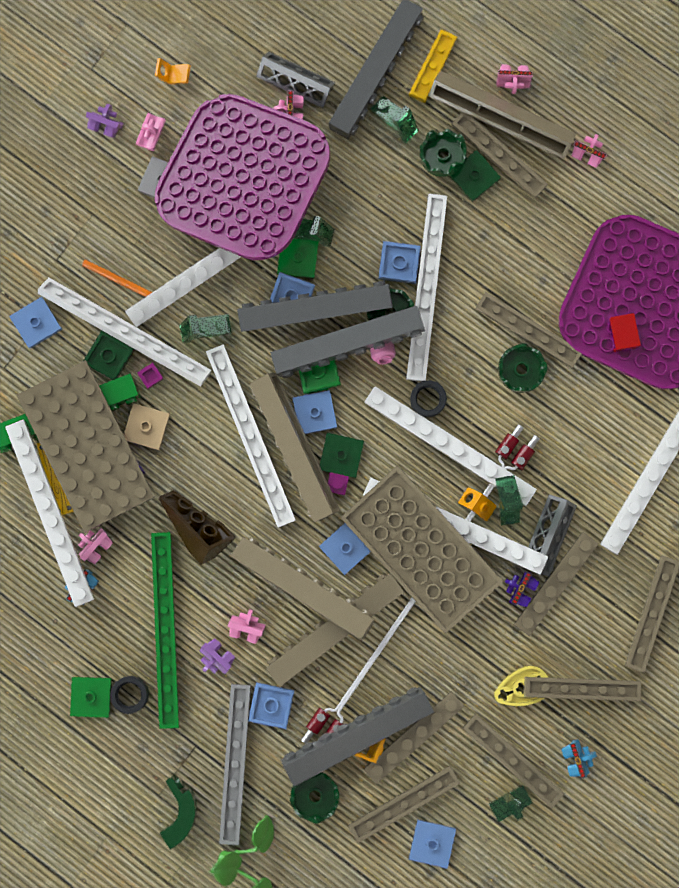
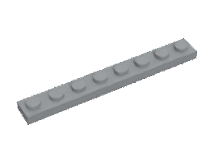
[219,684,251,845]

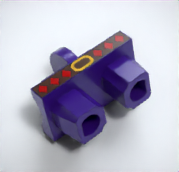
[505,571,540,607]

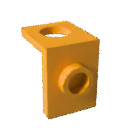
[155,58,191,84]
[458,487,497,522]
[355,738,386,764]

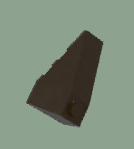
[159,490,236,565]

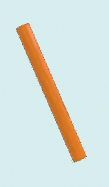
[82,259,152,297]

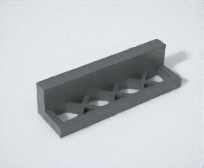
[256,52,335,108]
[528,495,577,577]

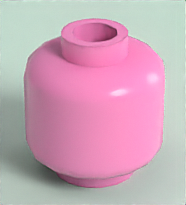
[370,342,396,365]

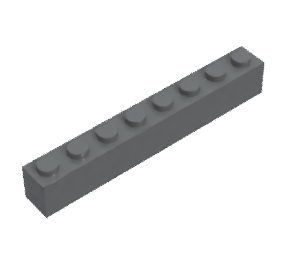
[329,0,424,140]
[237,281,393,332]
[270,306,425,378]
[280,687,434,787]

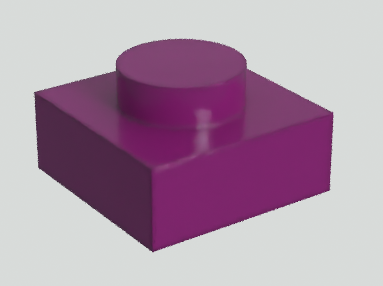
[137,363,164,389]
[328,472,349,496]

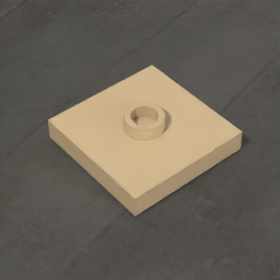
[124,403,170,451]

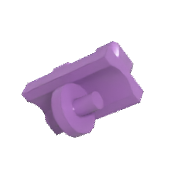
[86,104,124,137]
[199,638,235,674]

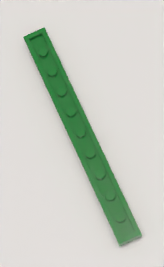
[151,532,180,729]

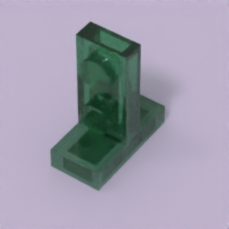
[370,96,419,143]
[294,216,335,247]
[179,314,232,343]
[495,475,523,526]
[488,785,533,822]

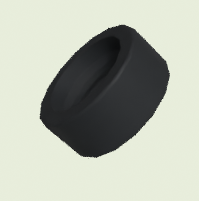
[410,380,447,418]
[110,676,149,714]

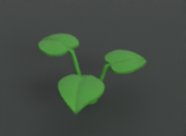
[209,815,274,888]

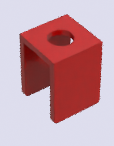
[610,313,641,352]

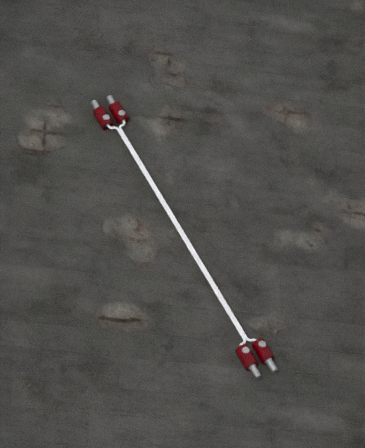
[301,424,539,744]

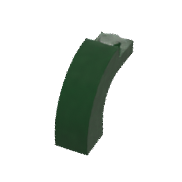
[160,775,197,850]

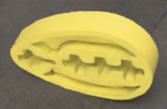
[494,666,548,706]

